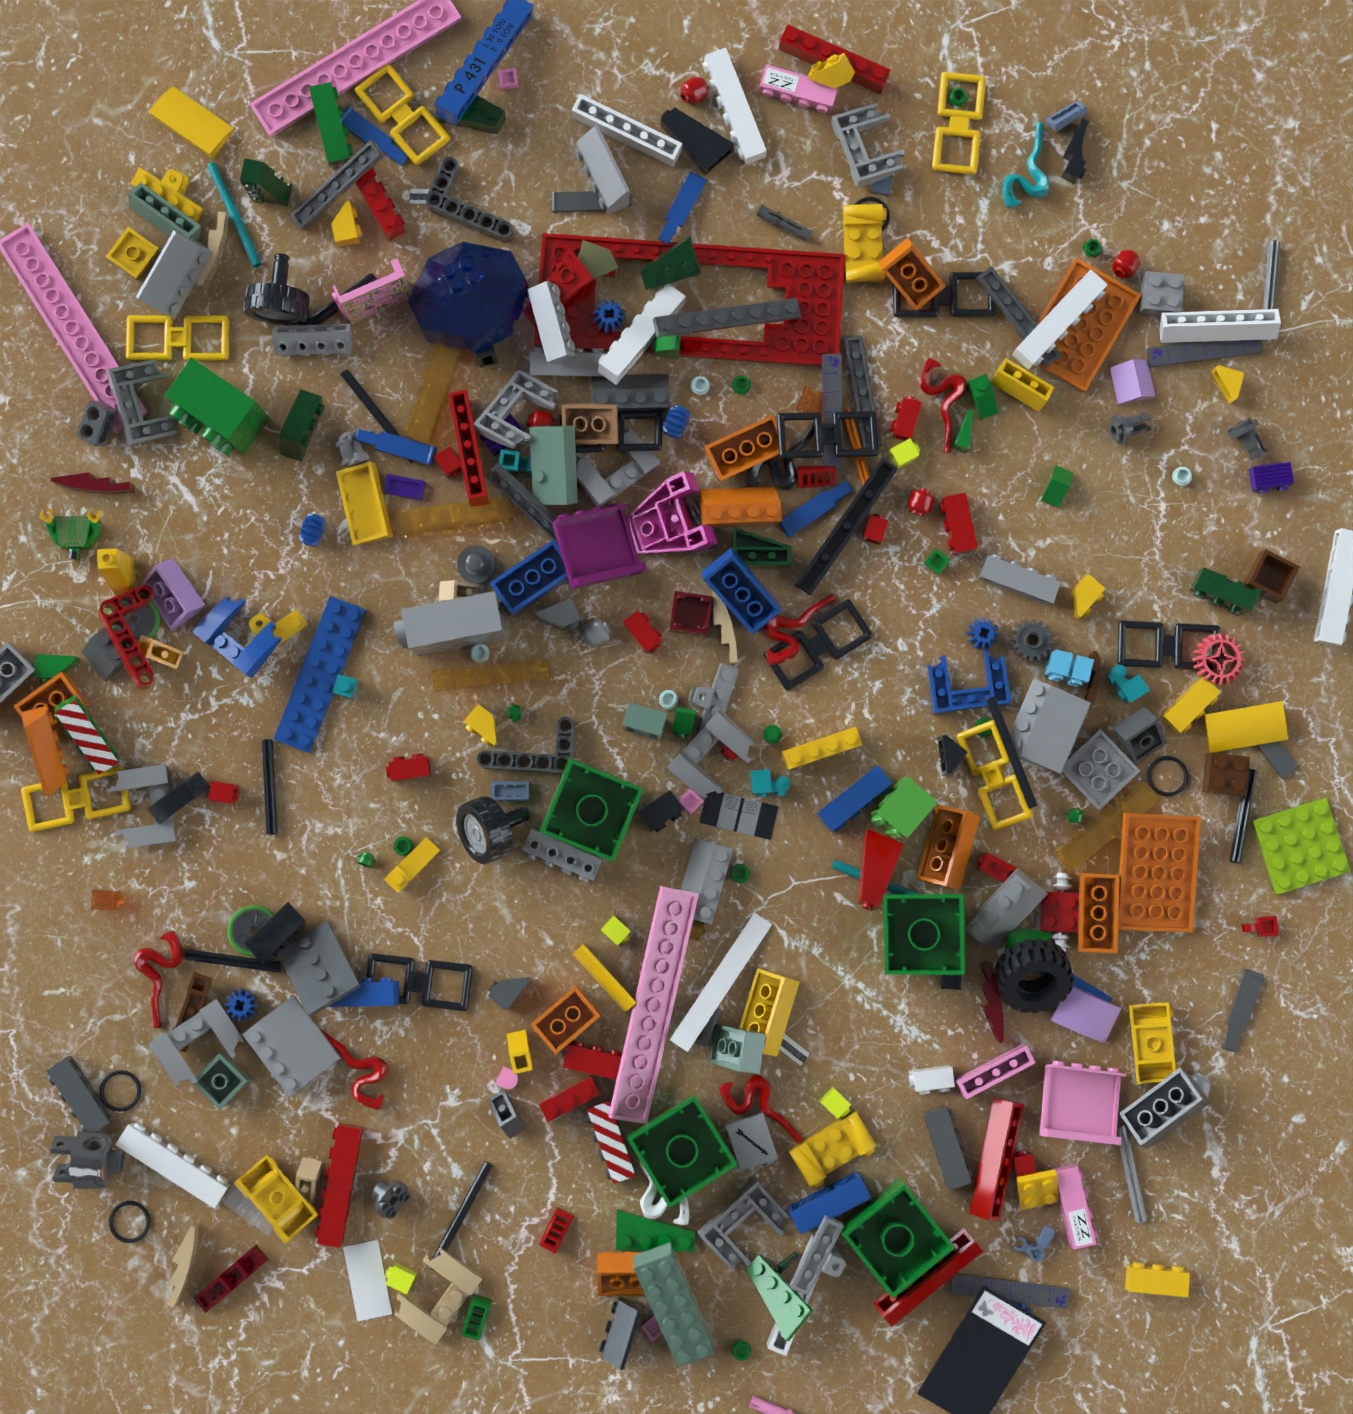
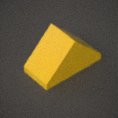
[1211,365,1245,404]

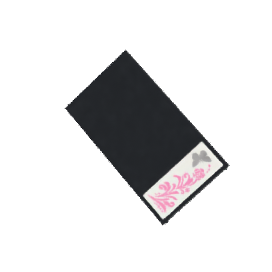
[917,1285,1046,1414]

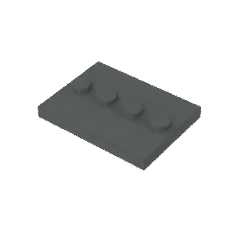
[277,921,362,1017]

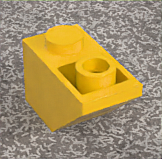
[808,53,855,89]
[331,201,362,247]
[1072,574,1106,619]
[464,704,498,747]
[507,1029,534,1074]

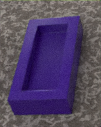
[384,474,426,501]

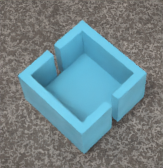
[1044,649,1094,687]

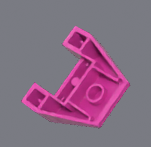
[626,471,717,554]

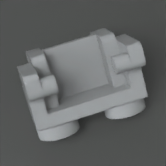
[335,431,368,467]

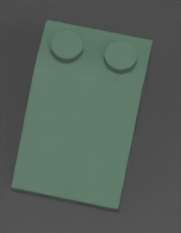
[709,1024,765,1074]

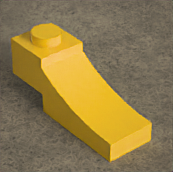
[384,837,441,893]

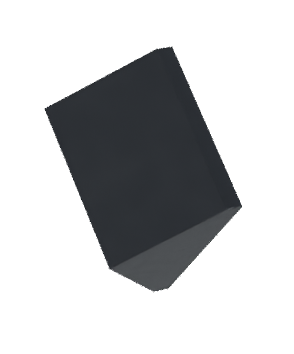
[937,735,968,776]

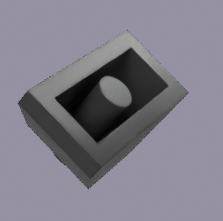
[488,977,532,1011]
[488,1090,527,1139]

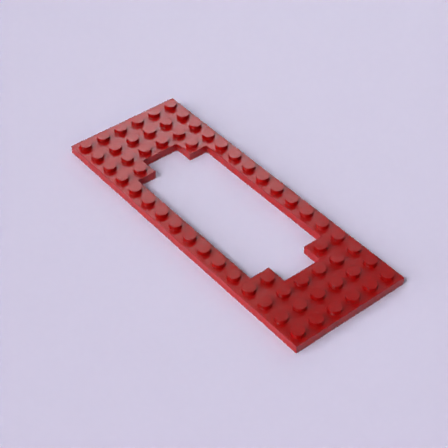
[534,233,845,366]

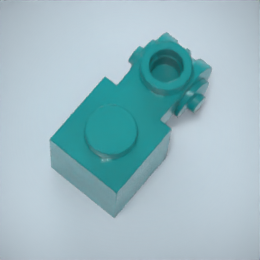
[499,449,532,475]
[1106,665,1150,704]
[750,769,790,798]

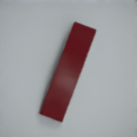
[51,472,135,494]
[979,961,1004,1043]
[193,1244,269,1313]

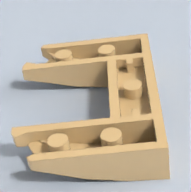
[394,1248,482,1345]

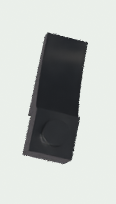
[1061,118,1089,184]
[147,772,210,824]

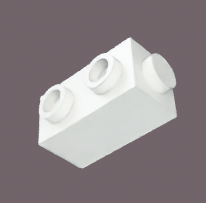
[909,1065,955,1094]

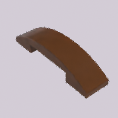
[1084,651,1101,713]
[173,972,212,1053]

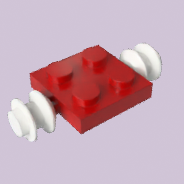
[1040,873,1079,951]

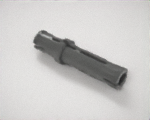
[756,205,812,242]
[683,494,719,550]

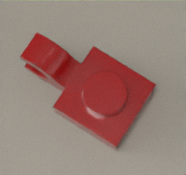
[1241,916,1279,937]

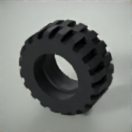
[995,938,1074,1014]

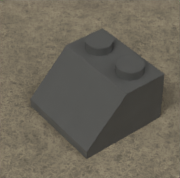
[536,598,582,633]
[81,628,134,682]
[1113,707,1166,765]

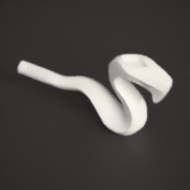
[638,1158,690,1225]

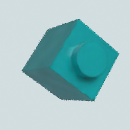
[332,674,360,699]

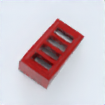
[797,466,836,488]
[538,1207,574,1254]

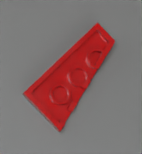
[522,249,594,327]

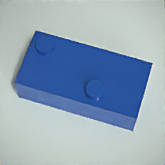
[490,539,569,617]
[701,548,782,634]
[787,1171,871,1235]

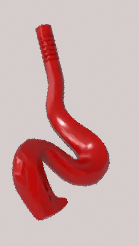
[920,358,966,453]
[763,594,836,665]
[134,931,183,1028]
[321,1029,389,1110]
[718,1074,803,1144]

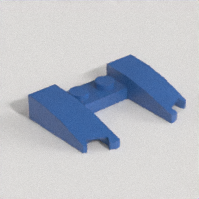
[193,596,282,678]
[927,650,1011,715]

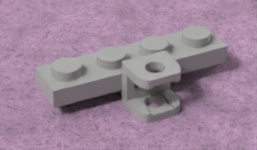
[688,663,739,736]
[790,1215,846,1295]

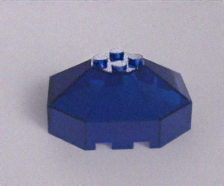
[408,241,529,353]

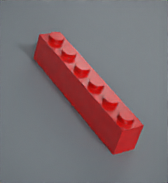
[778,24,891,94]
[448,390,490,507]
[969,1097,1024,1221]
[315,1123,364,1248]
[873,1228,983,1327]

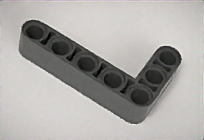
[426,157,514,243]
[477,717,575,773]

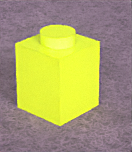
[888,438,920,469]
[601,915,631,946]
[819,1086,851,1119]
[385,1262,418,1294]

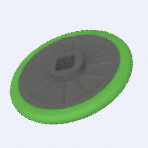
[109,595,160,644]
[228,905,274,956]

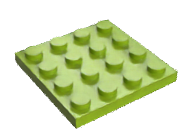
[1251,798,1351,894]

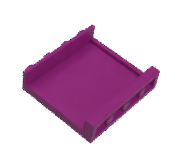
[552,502,647,589]

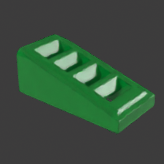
[953,409,973,453]
[461,1294,492,1341]

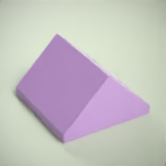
[1110,359,1156,405]

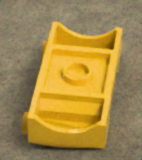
[843,204,886,284]
[1128,1002,1179,1084]
[788,1110,877,1188]
[234,1155,318,1243]

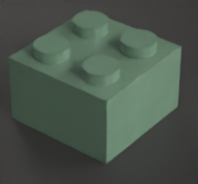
[194,1052,252,1110]

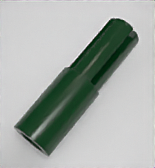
[775,1251,799,1274]

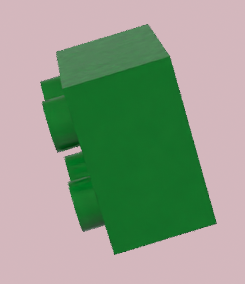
[164,358,270,456]
[539,758,644,862]
[883,894,967,975]
[627,1093,737,1208]
[841,1177,955,1299]

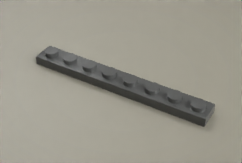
[653,298,801,338]

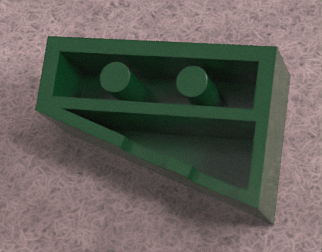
[437,95,506,135]
[240,158,293,206]
[640,234,701,290]
[278,389,325,462]
[732,527,791,569]
[1189,567,1261,616]

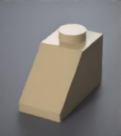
[439,580,484,601]
[295,1157,322,1204]

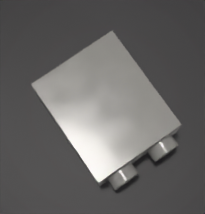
[394,591,508,656]

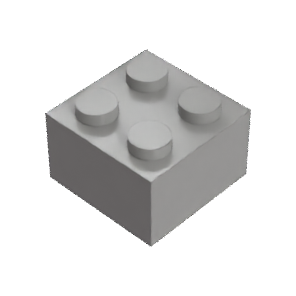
[1138,271,1184,316]

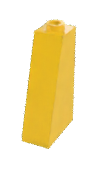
[97,548,136,596]

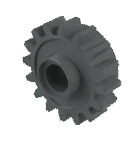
[1010,619,1054,662]

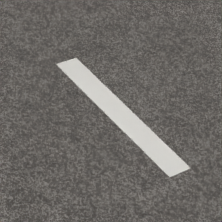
[670,912,772,1052]

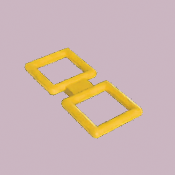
[355,63,450,165]
[932,72,986,175]
[126,315,230,361]
[957,720,1033,830]
[21,766,132,832]

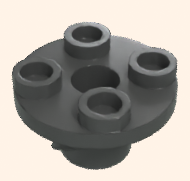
[457,545,496,584]
[372,1181,410,1219]

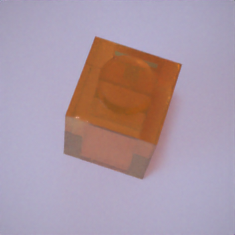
[796,386,823,413]
[91,889,123,911]

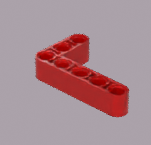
[98,585,155,690]

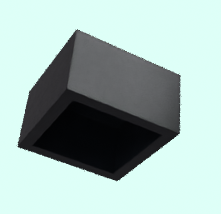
[638,790,683,833]

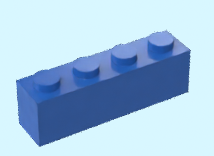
[816,765,892,832]
[328,977,399,1007]

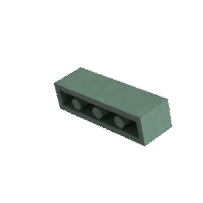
[128,183,201,242]

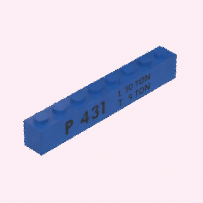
[434,0,534,126]

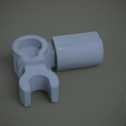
[1013,1224,1057,1262]

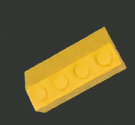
[739,968,800,1057]

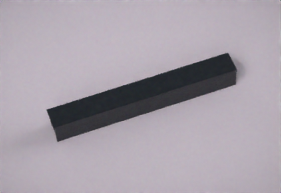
[795,458,898,596]

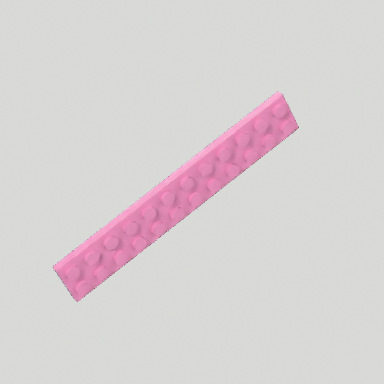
[249,0,462,138]
[0,223,149,434]
[608,886,699,1124]

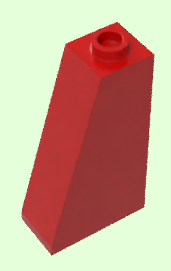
[858,828,904,911]

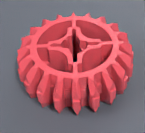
[1192,633,1246,686]

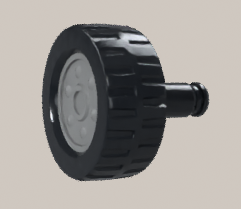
[244,253,310,326]
[456,796,530,864]

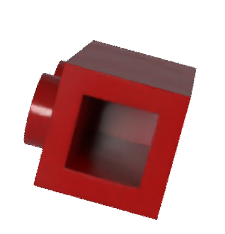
[890,396,922,441]
[623,610,662,654]
[386,753,432,782]
[976,852,1023,884]

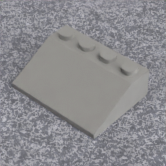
[1010,679,1091,774]
[242,996,341,1097]

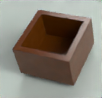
[1243,549,1300,604]
[1202,752,1250,796]

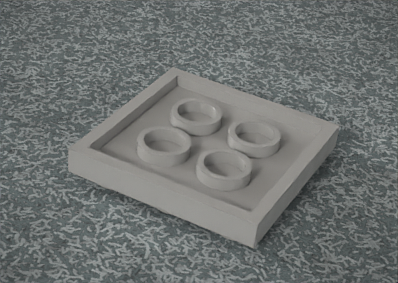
[1062,729,1140,811]

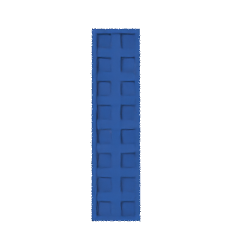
[274,596,367,753]

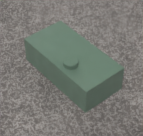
[529,425,578,505]
[622,702,667,741]

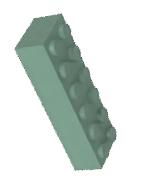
[633,1242,715,1367]

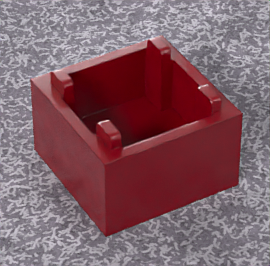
[669,591,713,637]

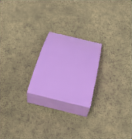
[1051,986,1122,1043]

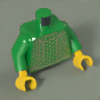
[40,508,102,561]

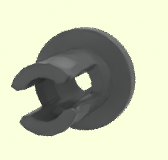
[1109,412,1152,445]
[1228,417,1268,461]

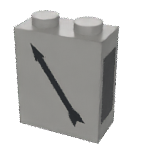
[725,1111,778,1172]

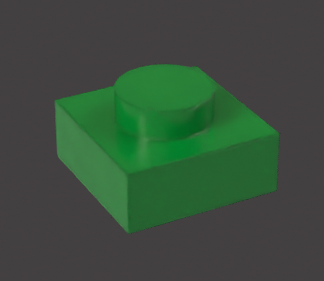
[923,548,950,575]

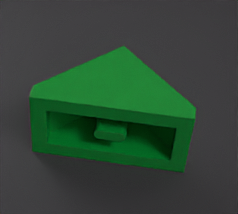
[1041,465,1073,508]

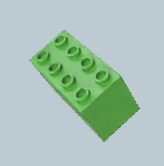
[869,776,938,840]

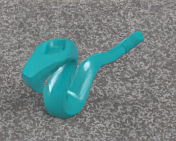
[1003,122,1049,209]

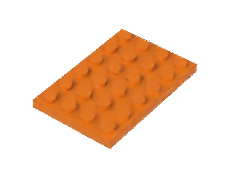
[1037,257,1141,393]
[1118,812,1201,933]

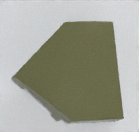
[578,240,618,279]

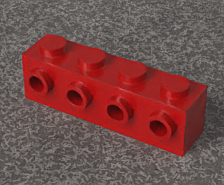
[355,167,405,241]

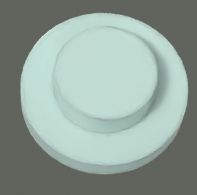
[691,376,710,395]
[1172,467,1192,486]
[470,644,490,663]
[659,690,678,709]

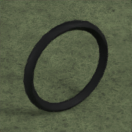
[854,197,890,232]
[1147,756,1188,797]
[100,1070,141,1112]
[109,1201,150,1243]

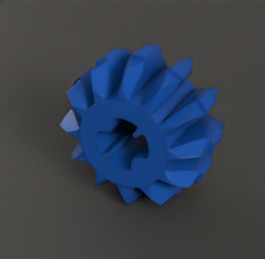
[593,300,625,333]
[663,405,690,439]
[299,513,326,547]
[966,617,1000,651]
[224,988,259,1022]

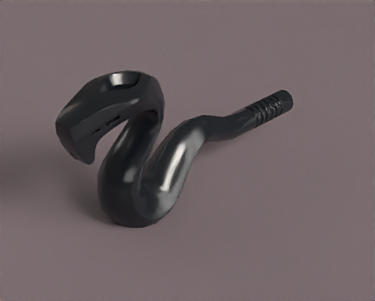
[746,421,815,491]

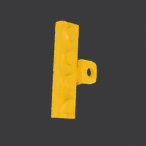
[130,167,204,223]
[243,608,308,647]

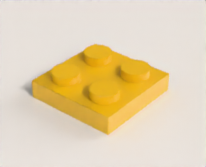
[105,227,160,280]
[1016,1169,1059,1210]

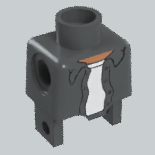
[50,1131,125,1189]

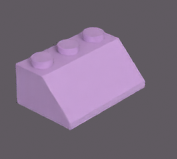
[140,558,205,631]

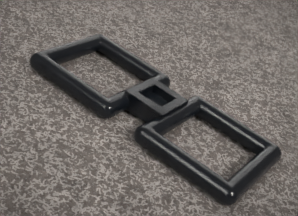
[893,272,996,318]
[559,411,662,453]
[776,411,879,459]
[763,599,873,691]
[1117,620,1220,671]
[366,953,473,1011]

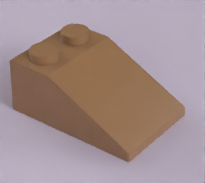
[561,402,618,444]

